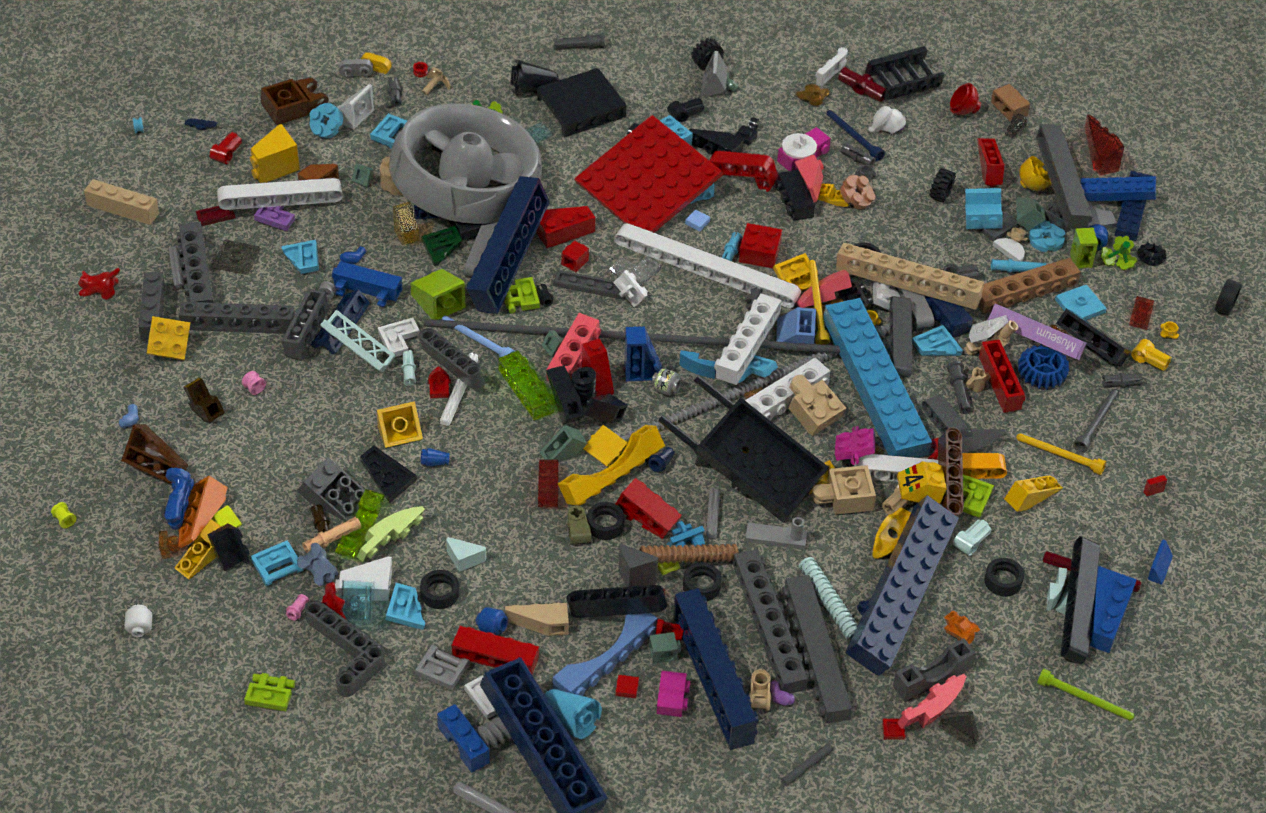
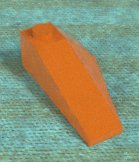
[178,475,228,548]

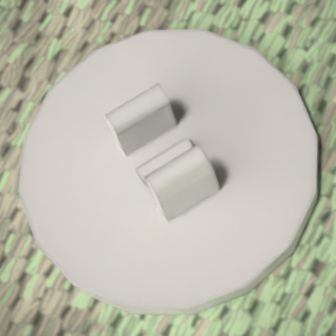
[782,133,817,159]

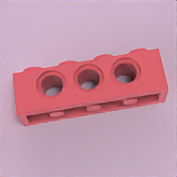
[546,313,601,381]

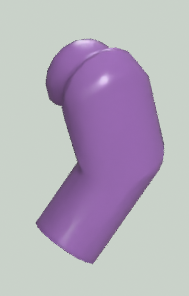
[770,681,795,706]

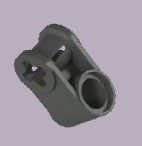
[1045,201,1071,233]

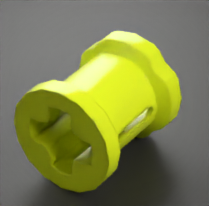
[51,502,77,529]

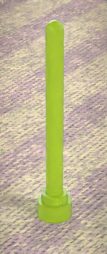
[1037,668,1134,721]

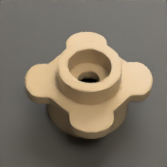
[1006,228,1028,243]

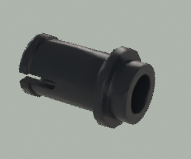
[536,284,554,307]

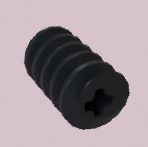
[572,367,596,406]

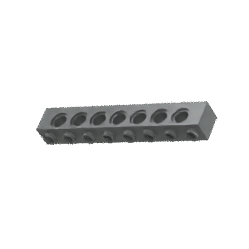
[733,549,810,694]

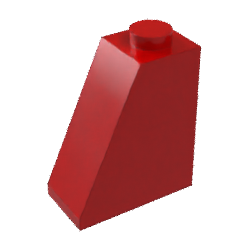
[581,338,614,396]

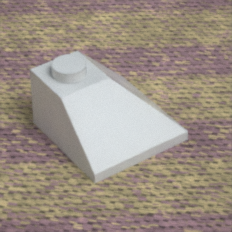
[337,84,374,130]

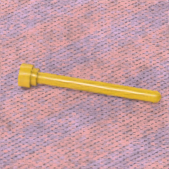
[808,260,830,345]
[1016,433,1107,475]

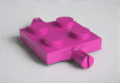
[835,426,875,465]

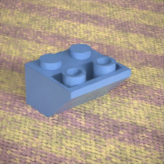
[776,307,816,344]

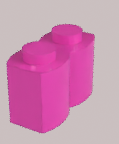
[657,671,690,717]

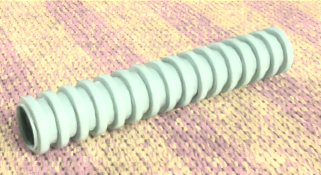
[799,557,858,641]

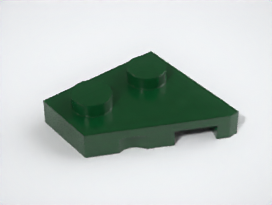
[421,226,462,266]

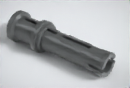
[554,33,605,49]
[947,361,972,414]

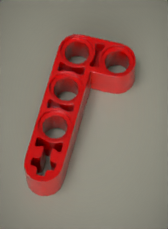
[709,151,778,192]

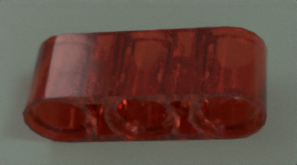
[538,459,559,508]

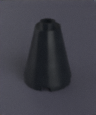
[510,60,559,94]

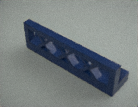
[311,290,370,354]

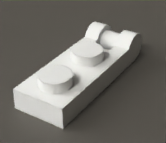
[816,48,848,87]

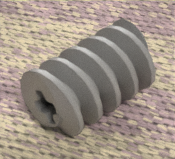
[477,717,512,751]

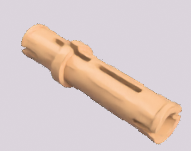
[302,517,361,553]

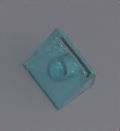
[342,580,375,624]

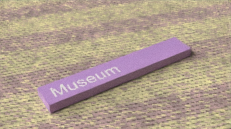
[988,304,1086,360]

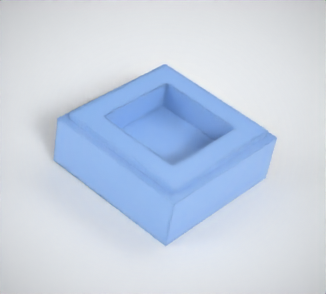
[685,210,710,231]

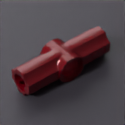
[838,67,886,102]

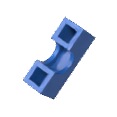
[437,704,490,773]

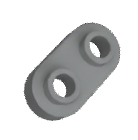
[339,59,373,77]

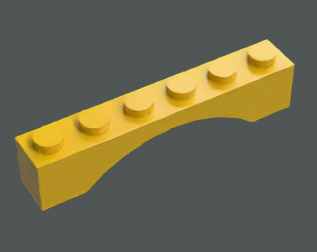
[558,425,665,506]

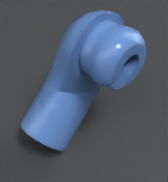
[119,404,139,429]

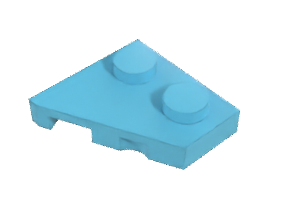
[912,325,963,356]

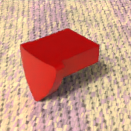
[427,367,451,399]
[656,619,684,644]

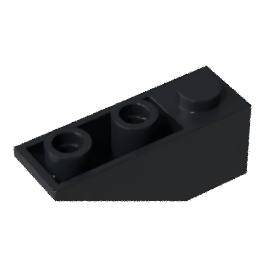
[689,129,744,154]
[546,365,585,425]

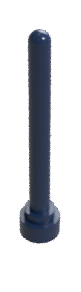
[826,110,885,162]

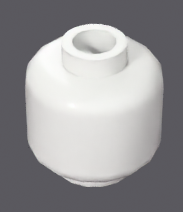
[125,605,152,637]

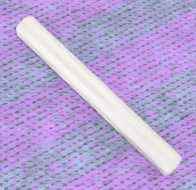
[440,353,478,426]

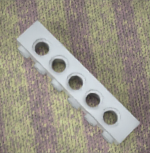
[714,294,781,385]
[745,358,830,420]

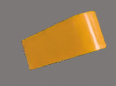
[951,453,1007,479]

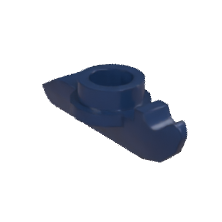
[184,118,218,130]

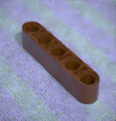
[938,427,963,517]

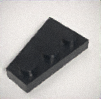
[360,445,417,503]

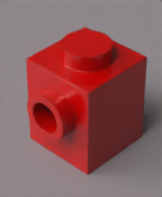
[561,240,589,273]

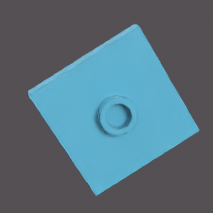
[1055,284,1107,320]

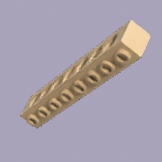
[836,242,984,310]

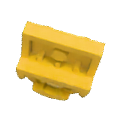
[773,253,818,291]

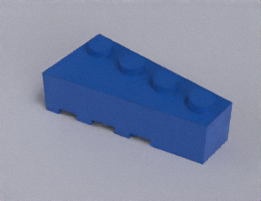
[1090,566,1137,653]

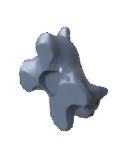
[297,543,339,586]

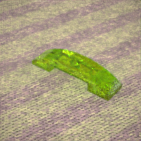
[335,489,384,559]

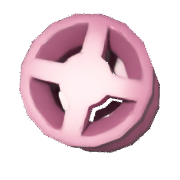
[242,371,266,395]

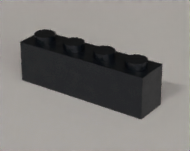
[1056,308,1132,367]

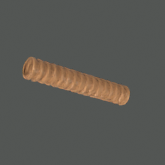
[639,544,739,564]

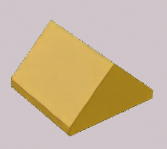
[377,401,423,448]

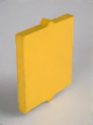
[583,425,628,467]

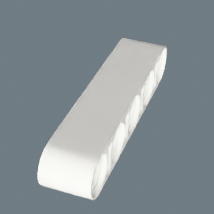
[854,454,938,482]

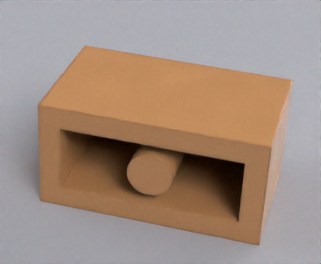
[991,84,1030,122]

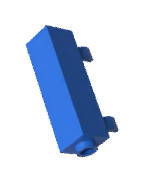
[332,261,403,307]

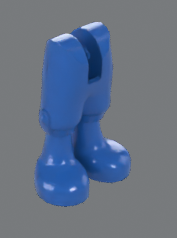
[164,468,194,530]

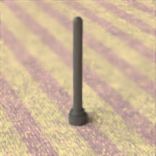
[1073,389,1119,453]

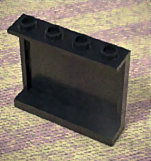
[537,68,626,137]

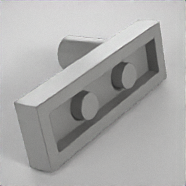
[745,517,807,550]

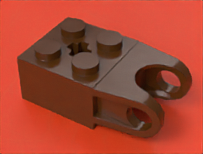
[261,78,329,125]

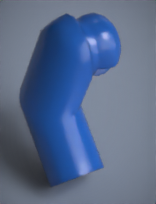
[340,246,366,264]

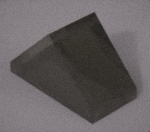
[939,711,979,750]

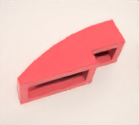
[796,269,852,308]

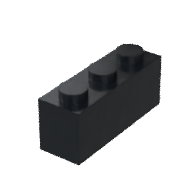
[775,170,815,221]

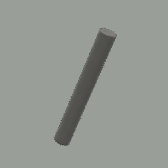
[781,743,833,786]

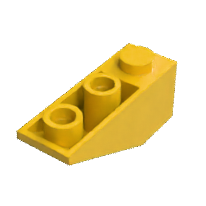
[1004,475,1063,512]
[174,519,222,579]

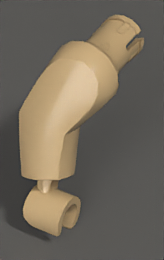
[965,320,1018,356]

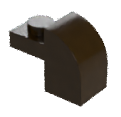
[183,378,225,423]

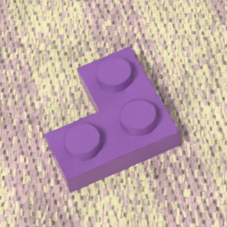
[254,206,295,231]

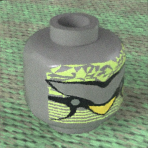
[652,368,682,396]

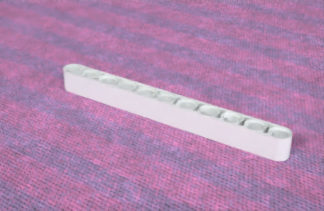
[614,223,801,308]

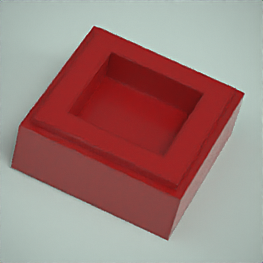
[1143,475,1167,496]
[615,675,639,699]
[882,718,905,740]

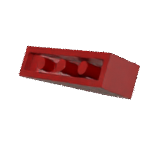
[977,138,1005,187]

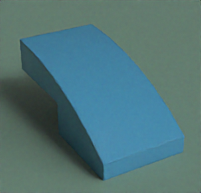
[679,350,716,379]

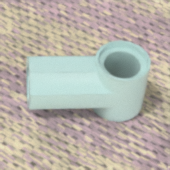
[953,519,991,556]

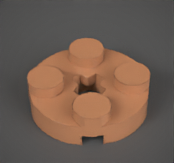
[840,175,875,209]

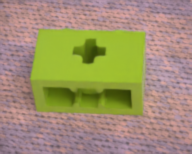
[1070,228,1098,269]

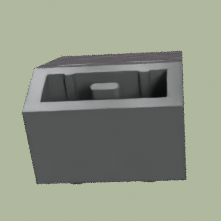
[297,457,372,522]

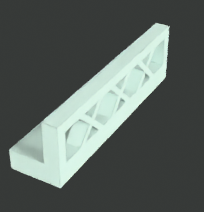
[320,310,396,373]

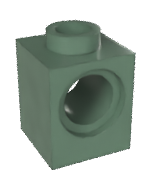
[649,632,681,664]

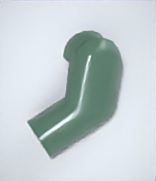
[726,72,738,92]

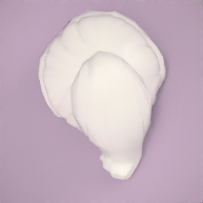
[868,106,906,134]

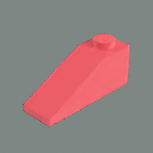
[795,154,824,202]

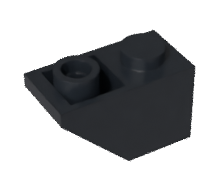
[584,394,628,423]

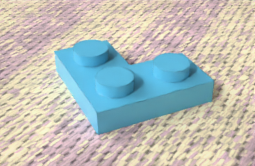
[738,355,778,383]

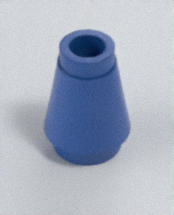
[420,447,450,467]

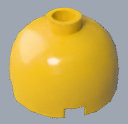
[1019,156,1051,191]

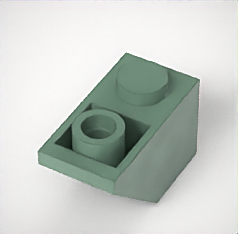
[1016,197,1045,231]

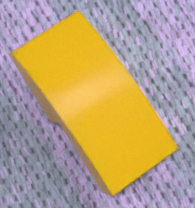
[817,184,850,207]

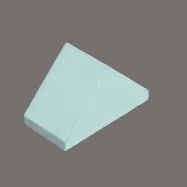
[446,537,486,572]

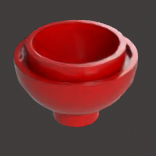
[950,83,981,115]

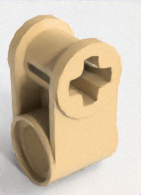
[749,669,771,711]

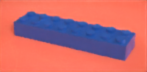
[1080,176,1157,201]

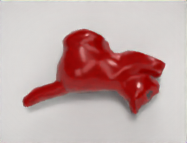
[78,268,120,300]

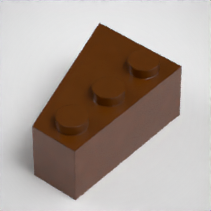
[121,424,188,483]

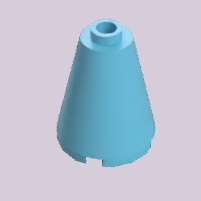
[544,689,602,739]

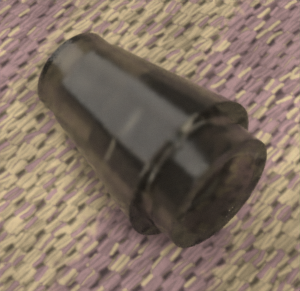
[1005,114,1027,139]

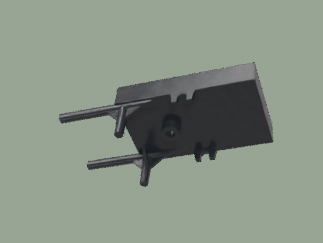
[658,375,829,523]

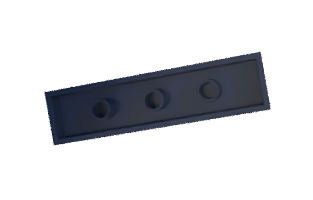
[1114,171,1152,241]

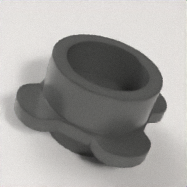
[855,165,876,181]

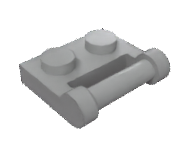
[415,645,470,690]

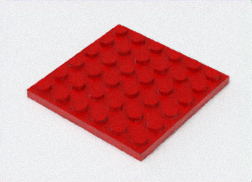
[574,115,723,233]

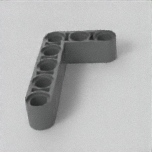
[305,600,385,697]

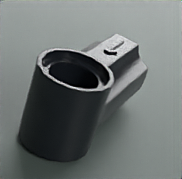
[667,97,704,123]

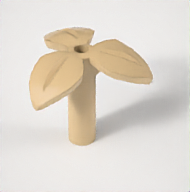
[422,67,450,95]

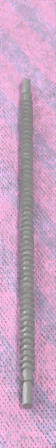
[621,316,916,442]

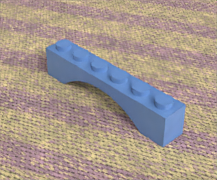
[553,613,658,696]

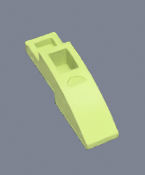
[357,506,425,562]

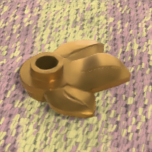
[796,84,830,106]

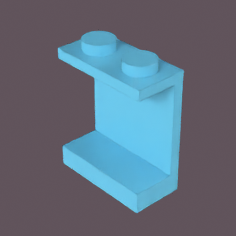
[965,188,1003,229]

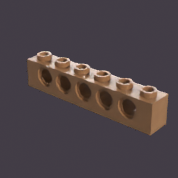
[978,258,1081,314]

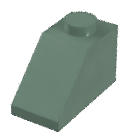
[540,425,588,466]

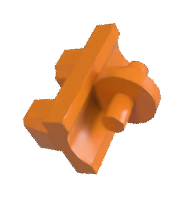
[944,611,980,644]

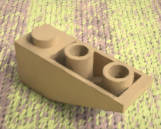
[505,603,569,636]

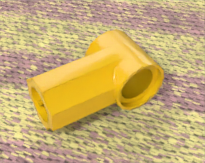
[1131,339,1172,371]

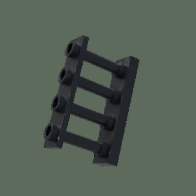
[864,46,945,101]

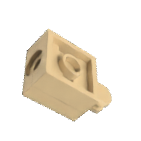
[788,375,846,436]
[812,465,876,514]

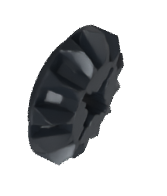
[1137,242,1167,265]

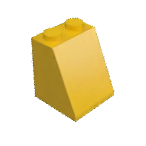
[250,124,300,183]

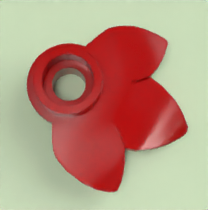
[322,582,346,620]

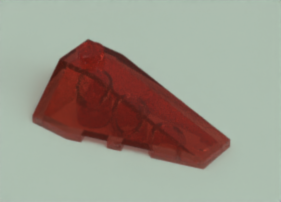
[1085,115,1125,176]

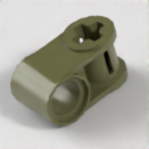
[567,505,591,545]

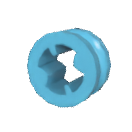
[133,117,144,134]

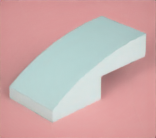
[1047,568,1067,611]

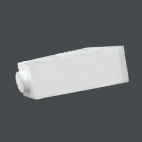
[335,557,392,601]

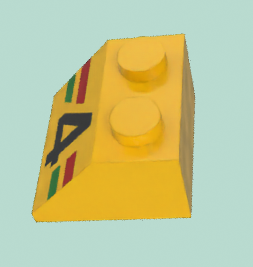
[897,461,947,504]

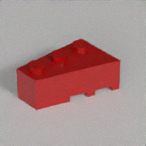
[536,206,596,248]
[615,478,682,539]

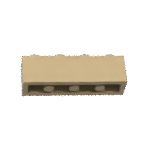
[84,179,159,225]

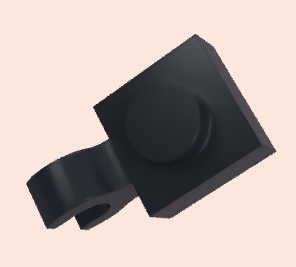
[735,117,759,146]

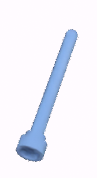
[442,316,516,364]

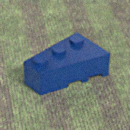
[624,326,662,382]

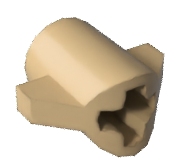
[966,367,990,392]

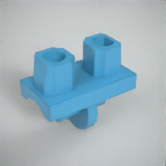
[666,521,705,547]

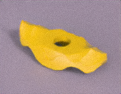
[872,507,911,559]

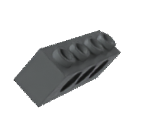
[282,289,330,359]

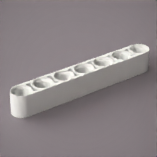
[217,178,343,210]

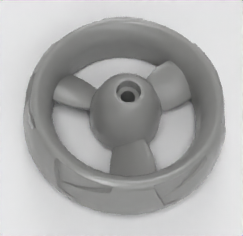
[389,103,542,224]

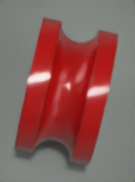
[413,62,428,77]

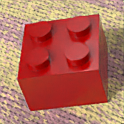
[739,223,782,269]

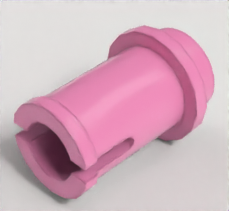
[286,594,310,620]

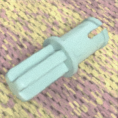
[401,350,416,385]

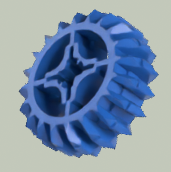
[1018,344,1069,390]

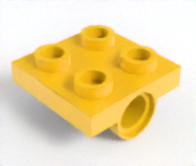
[146,316,190,360]

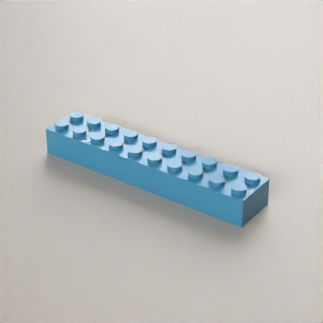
[823,298,932,458]

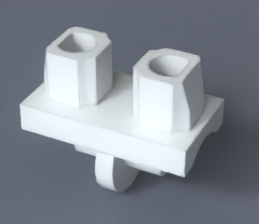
[613,270,648,307]

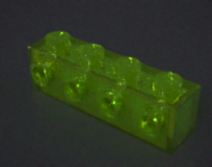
[498,351,556,421]

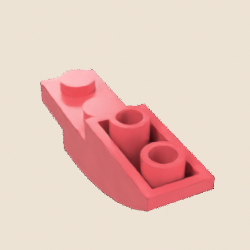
[897,674,966,729]

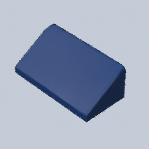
[1148,540,1173,584]

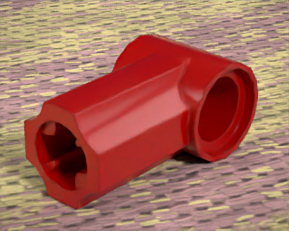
[209,132,242,164]

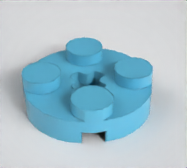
[310,103,343,139]
[1029,220,1065,252]

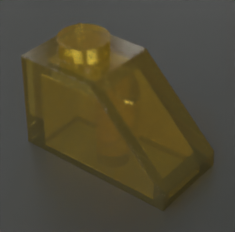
[393,201,419,245]

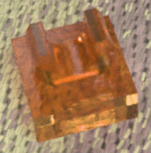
[159,530,180,559]

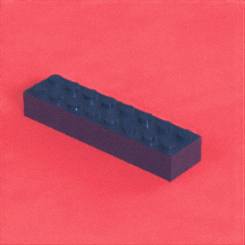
[466,176,550,314]
[673,588,759,750]
[480,657,608,813]

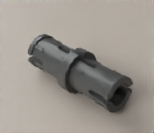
[388,76,402,107]
[840,142,875,167]
[1102,373,1142,388]

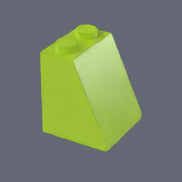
[410,269,466,320]

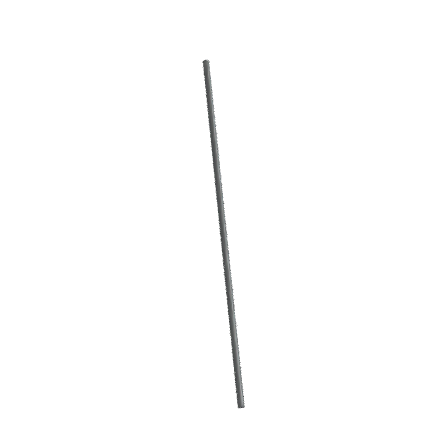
[424,319,840,353]

